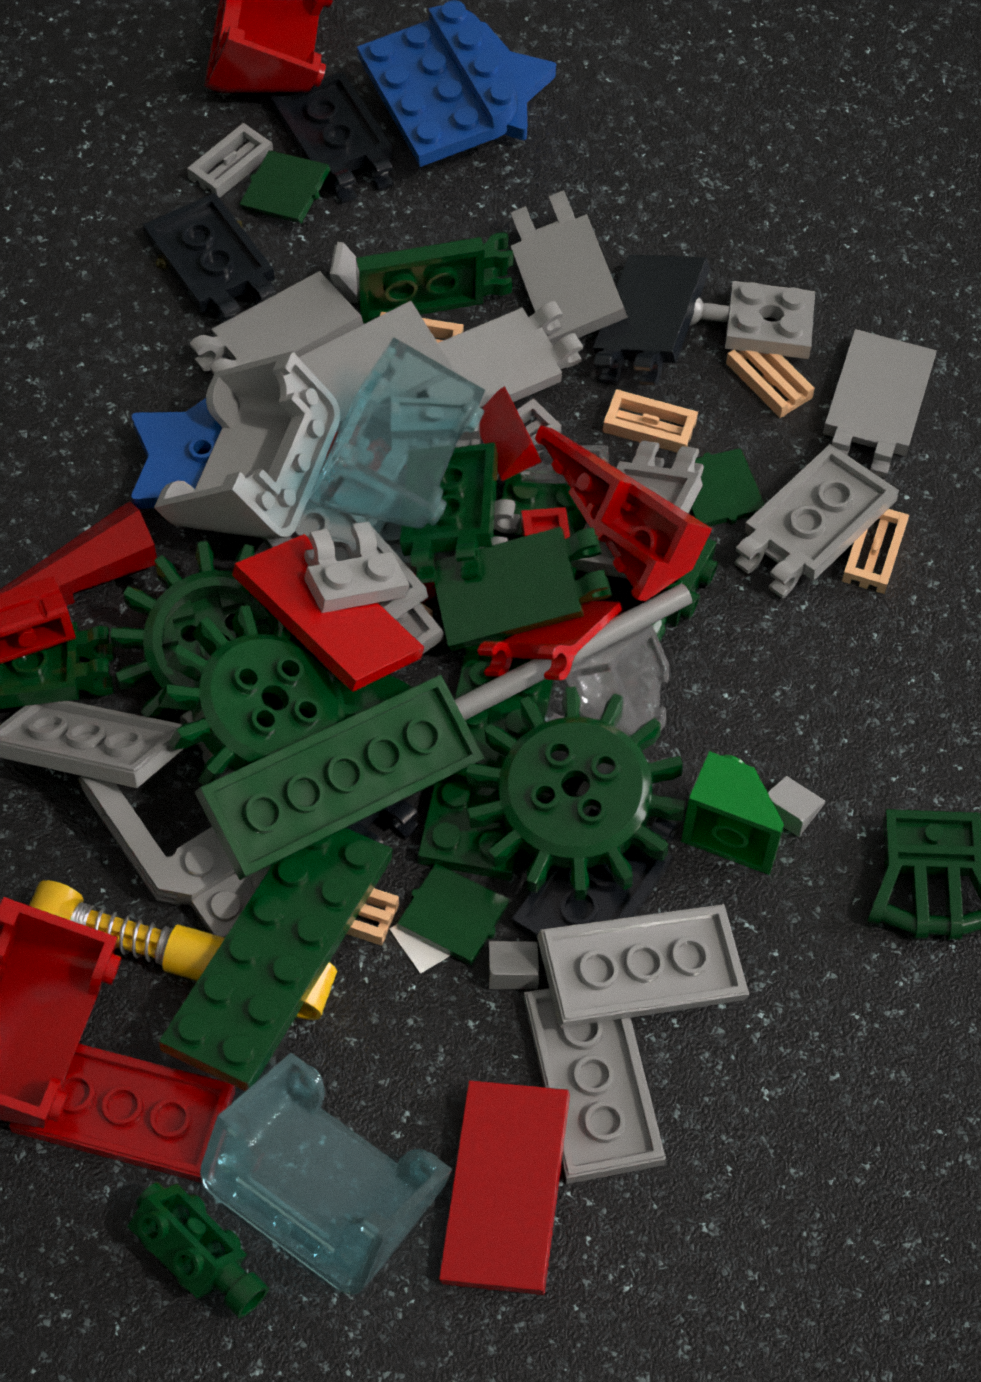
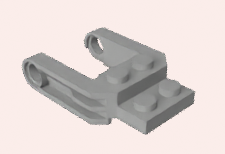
[79,711,272,937]

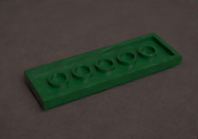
[195,675,485,880]
[159,828,392,1093]

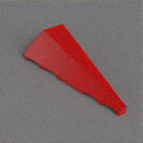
[534,425,712,601]
[0,501,157,606]

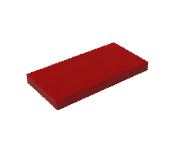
[232,534,425,692]
[9,1044,236,1183]
[439,1080,570,1295]

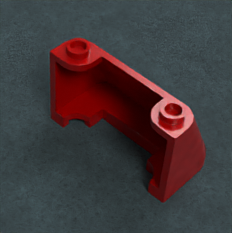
[205,0,333,93]
[0,897,122,1128]

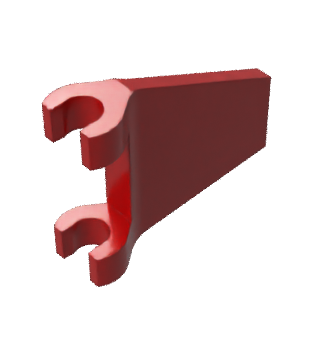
[477,601,622,680]

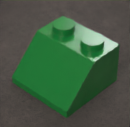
[681,751,784,875]

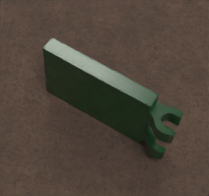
[356,233,513,325]
[400,442,498,583]
[434,527,612,651]
[0,622,113,709]

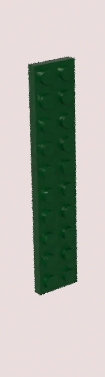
[418,473,587,881]

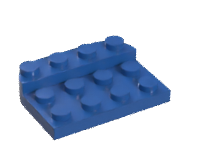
[357,0,518,167]

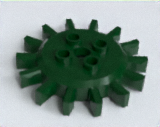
[110,541,307,747]
[158,605,369,785]
[466,686,685,901]

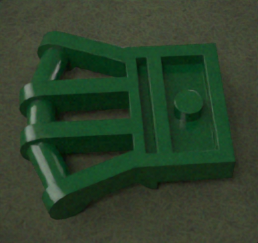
[868,809,981,940]

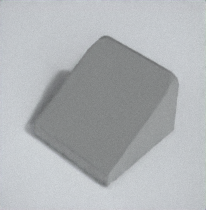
[330,242,357,303]
[768,776,825,837]
[489,941,539,989]

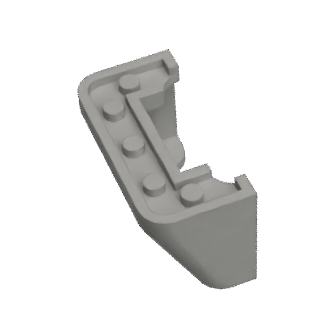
[154,351,340,540]

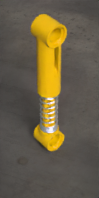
[29,880,337,1020]

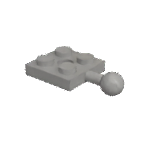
[690,281,815,359]

